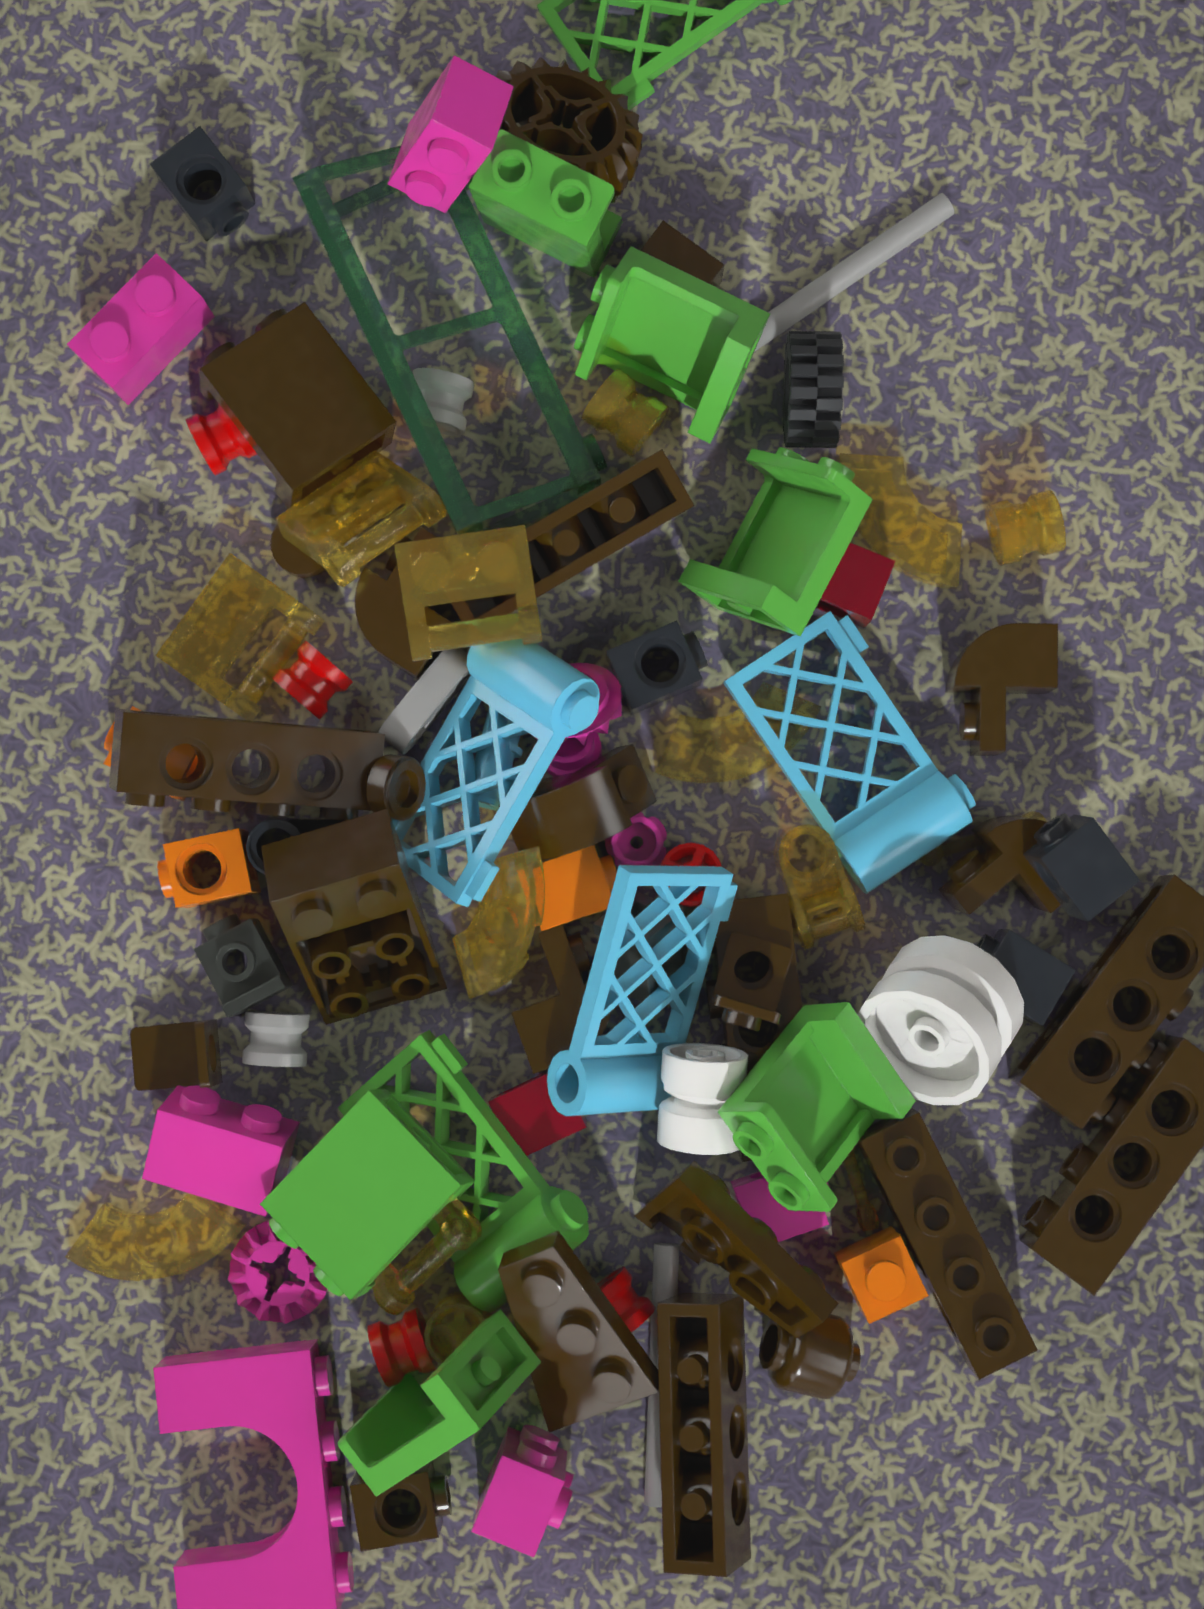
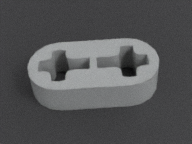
[378,642,471,755]

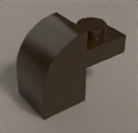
[355,527,455,681]
[945,623,1058,756]
[499,744,657,863]
[938,815,1061,915]
[511,925,612,1074]

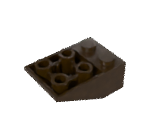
[261,809,447,1025]

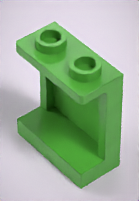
[468,130,623,278]
[574,246,770,443]
[678,447,873,636]
[718,1002,916,1212]
[260,1089,475,1300]
[338,1309,541,1497]

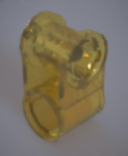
[773,824,866,951]

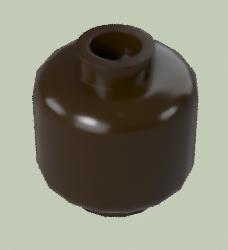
[759,1314,861,1399]

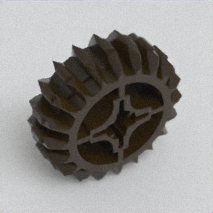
[496,57,643,203]

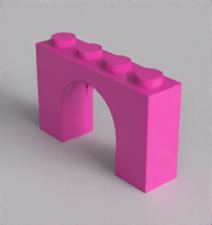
[153,1339,354,1609]

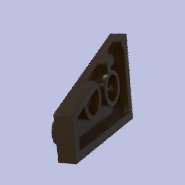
[634,1160,839,1338]
[498,1230,659,1433]

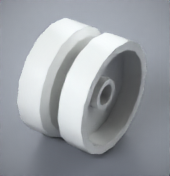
[857,935,1024,1105]

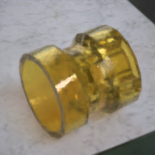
[581,369,669,458]
[985,490,1066,566]
[424,1291,492,1364]

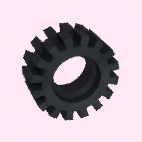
[783,331,844,448]

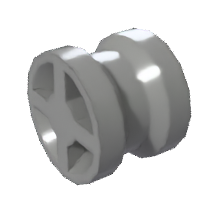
[403,368,474,436]
[242,1011,310,1067]

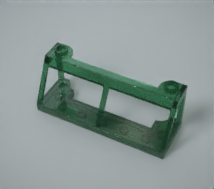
[293,146,607,552]

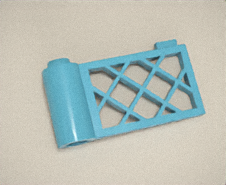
[723,611,976,894]
[392,623,600,907]
[547,865,738,1116]

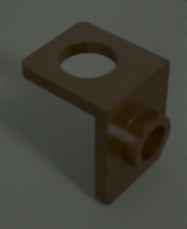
[710,932,793,1031]
[130,1019,223,1091]

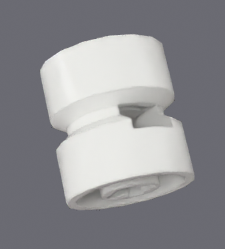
[657,1043,748,1155]

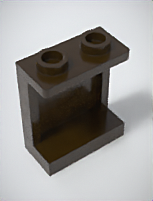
[200,302,397,512]

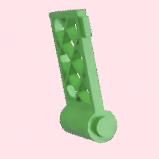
[537,0,792,110]
[338,1030,589,1312]

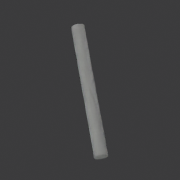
[754,193,955,352]
[644,1243,679,1507]

